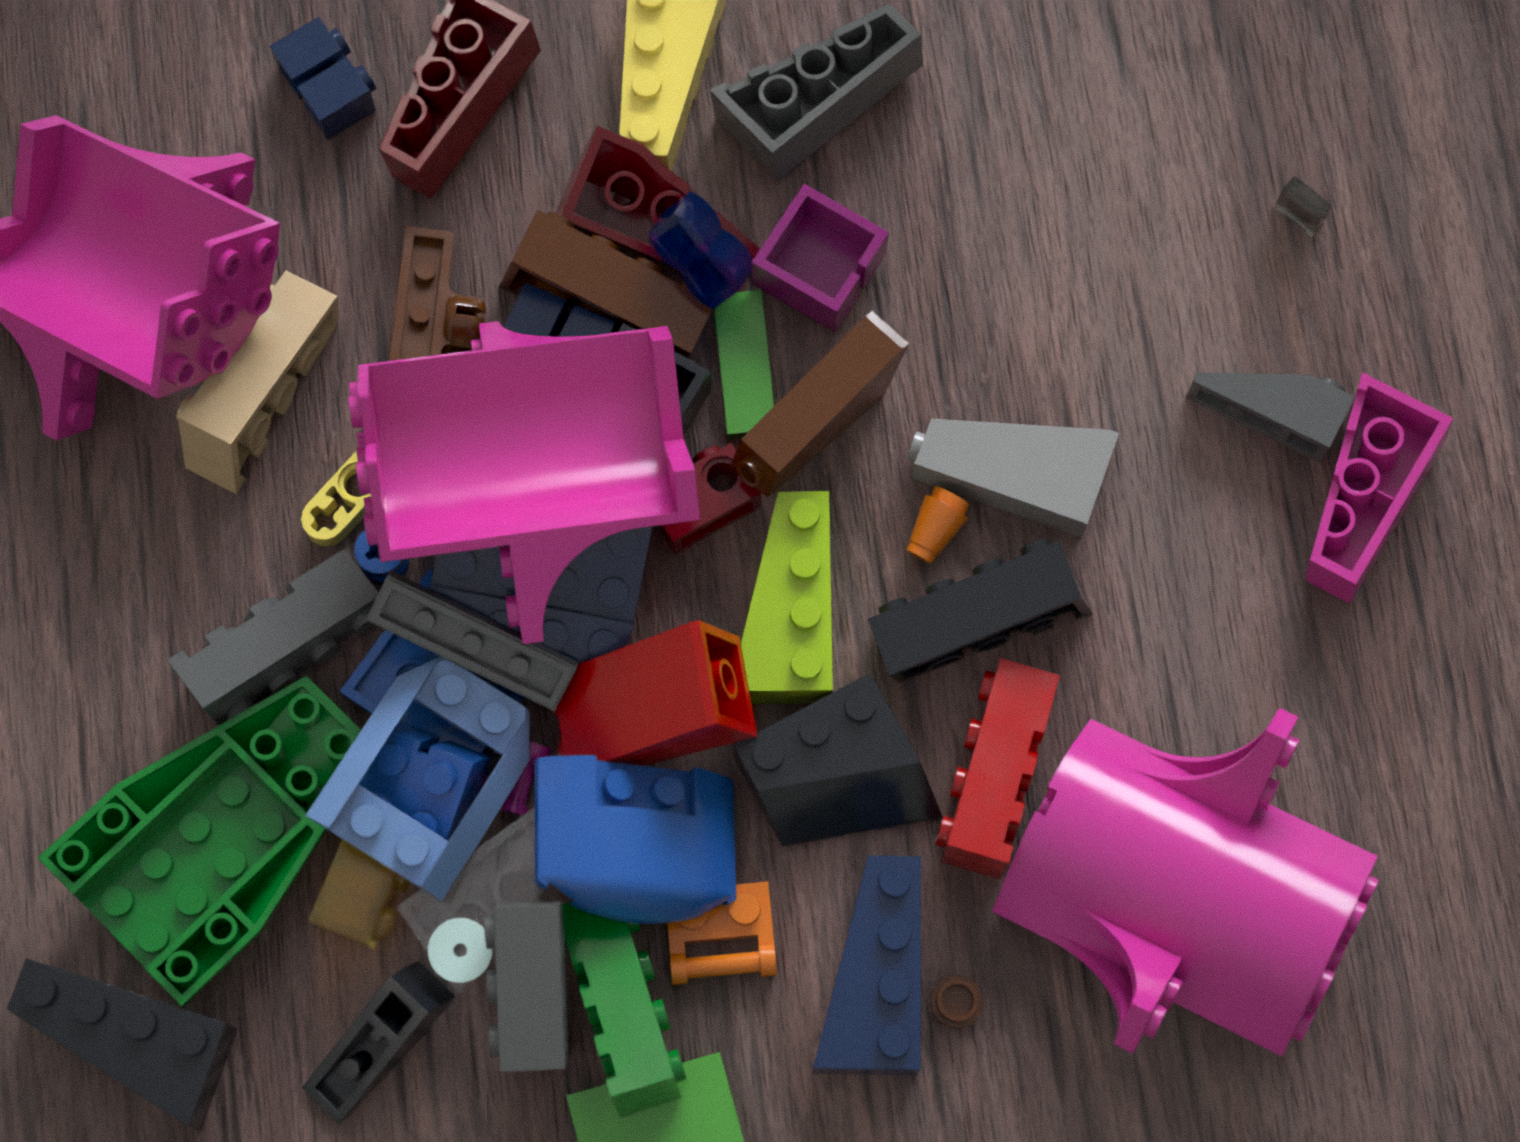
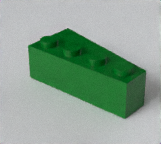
[563,902,687,1117]

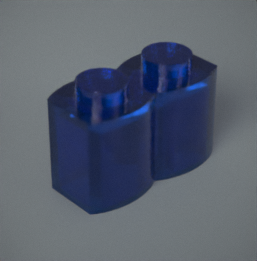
[649,192,753,309]

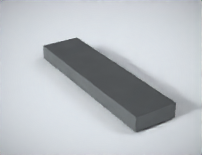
[366,570,578,711]

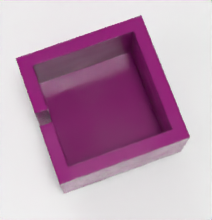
[752,184,889,333]

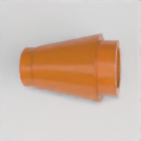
[906,486,970,565]

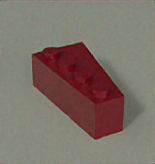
[379,0,541,199]

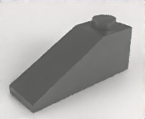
[1186,373,1355,463]

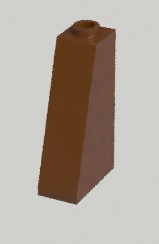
[731,311,909,498]

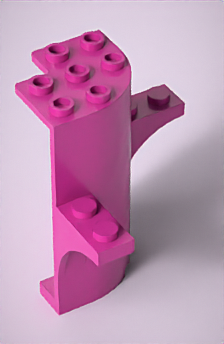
[0,115,281,441]
[349,321,700,644]
[992,708,1379,1056]

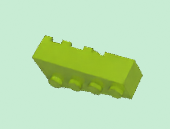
[741,491,833,704]

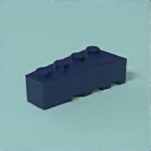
[812,855,921,1075]

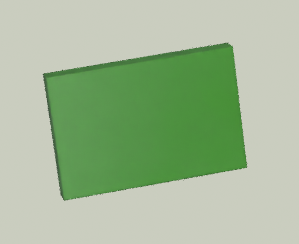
[566,1052,744,1142]

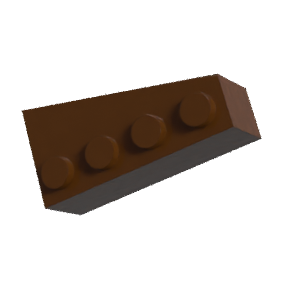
[499,210,716,358]

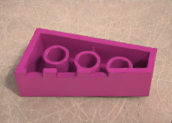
[1305,372,1454,604]

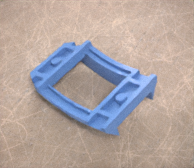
[306,656,530,902]

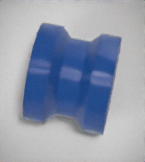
[354,530,409,584]

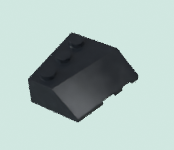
[733,673,943,847]

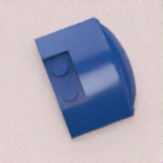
[534,755,736,924]

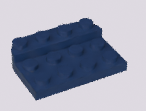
[430,526,652,664]

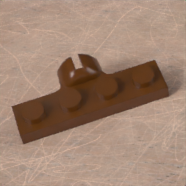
[389,226,486,361]

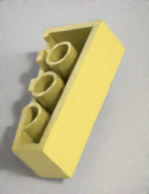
[619,0,726,172]

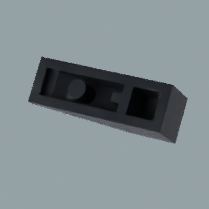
[302,961,456,1124]

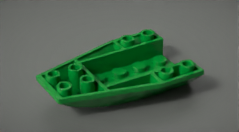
[38,676,361,1007]

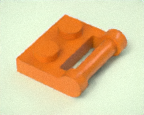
[667,882,777,985]

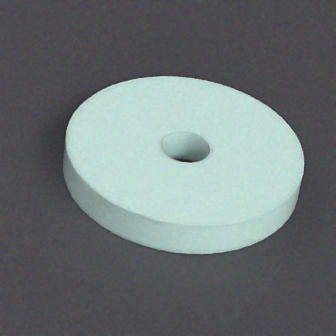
[428,918,492,983]

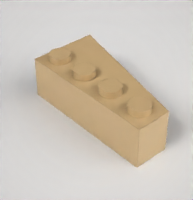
[176,271,339,495]

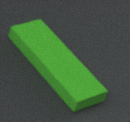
[713,290,774,440]

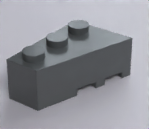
[485,900,572,1072]

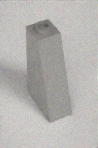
[907,419,1119,538]

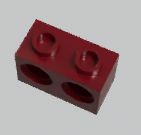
[657,443,761,555]

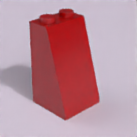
[553,620,758,766]

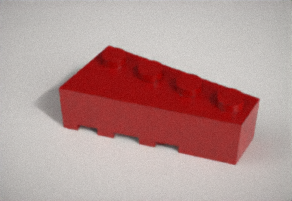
[935,658,1060,880]

